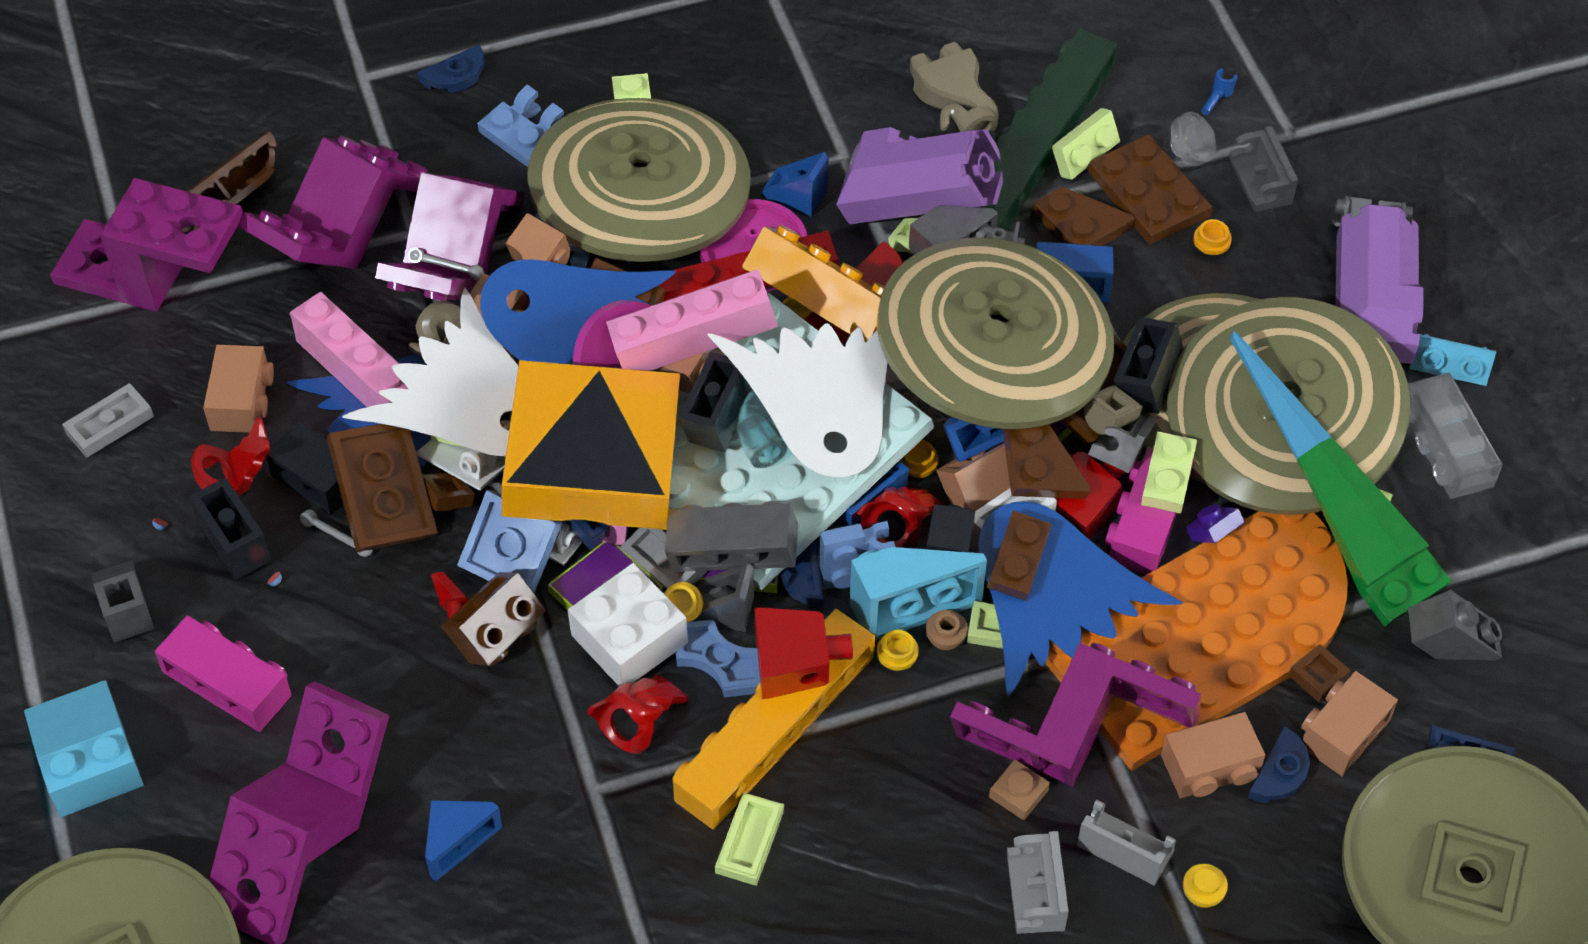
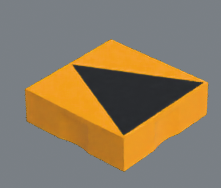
[502,360,680,530]

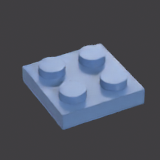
[457,490,562,593]

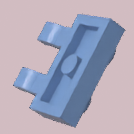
[477,85,564,167]
[819,521,895,590]

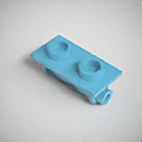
[1409,334,1496,386]

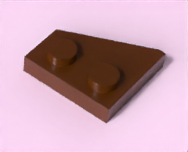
[1032,187,1136,246]
[1003,424,1091,499]

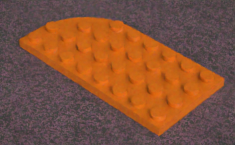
[1045,511,1348,771]

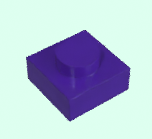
[1185,505,1244,543]

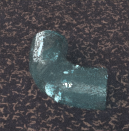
[737,388,788,468]

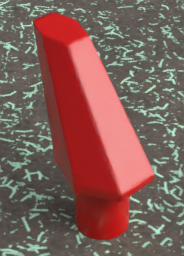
[431,572,469,619]

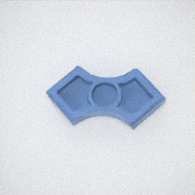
[675,619,760,698]

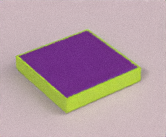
[548,542,664,610]

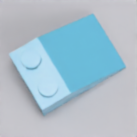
[850,547,987,641]
[24,680,144,818]

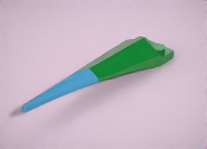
[1230,331,1451,627]

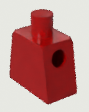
[1055,451,1126,540]
[755,608,853,699]

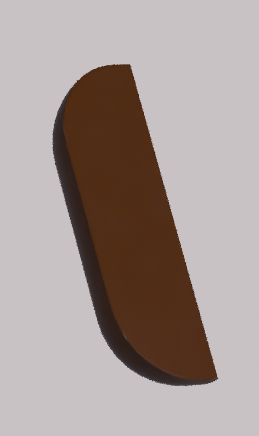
[182,131,277,233]

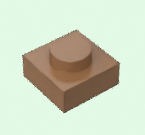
[989,759,1050,820]

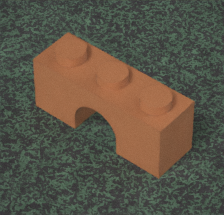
[469,213,571,316]

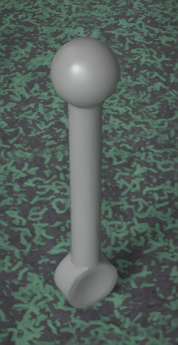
[408,248,484,280]
[300,509,373,557]

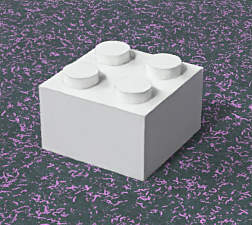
[568,563,688,686]

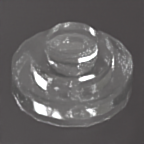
[1170,112,1216,167]

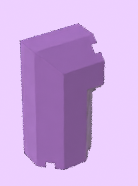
[836,127,1003,224]
[1335,205,1423,364]

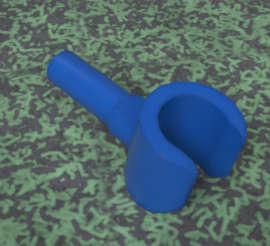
[1201,68,1237,115]

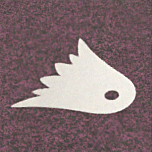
[343,288,518,456]
[707,323,888,477]

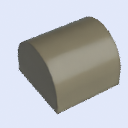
[1084,385,1142,435]

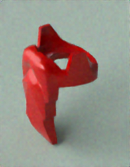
[191,417,270,496]
[857,486,942,549]
[587,674,689,754]

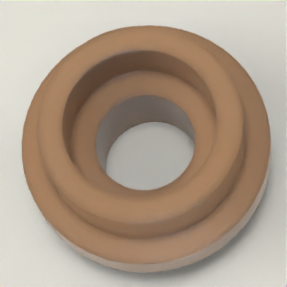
[926,610,968,650]

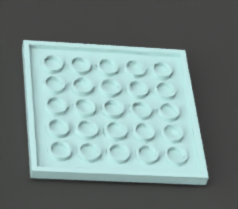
[669,293,934,590]

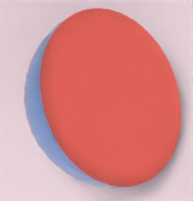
[152,518,168,530]
[267,572,282,586]

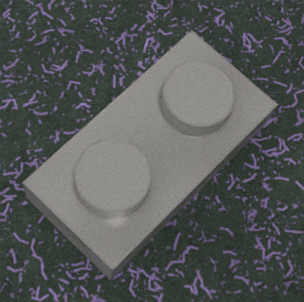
[62,383,154,458]
[620,528,707,590]

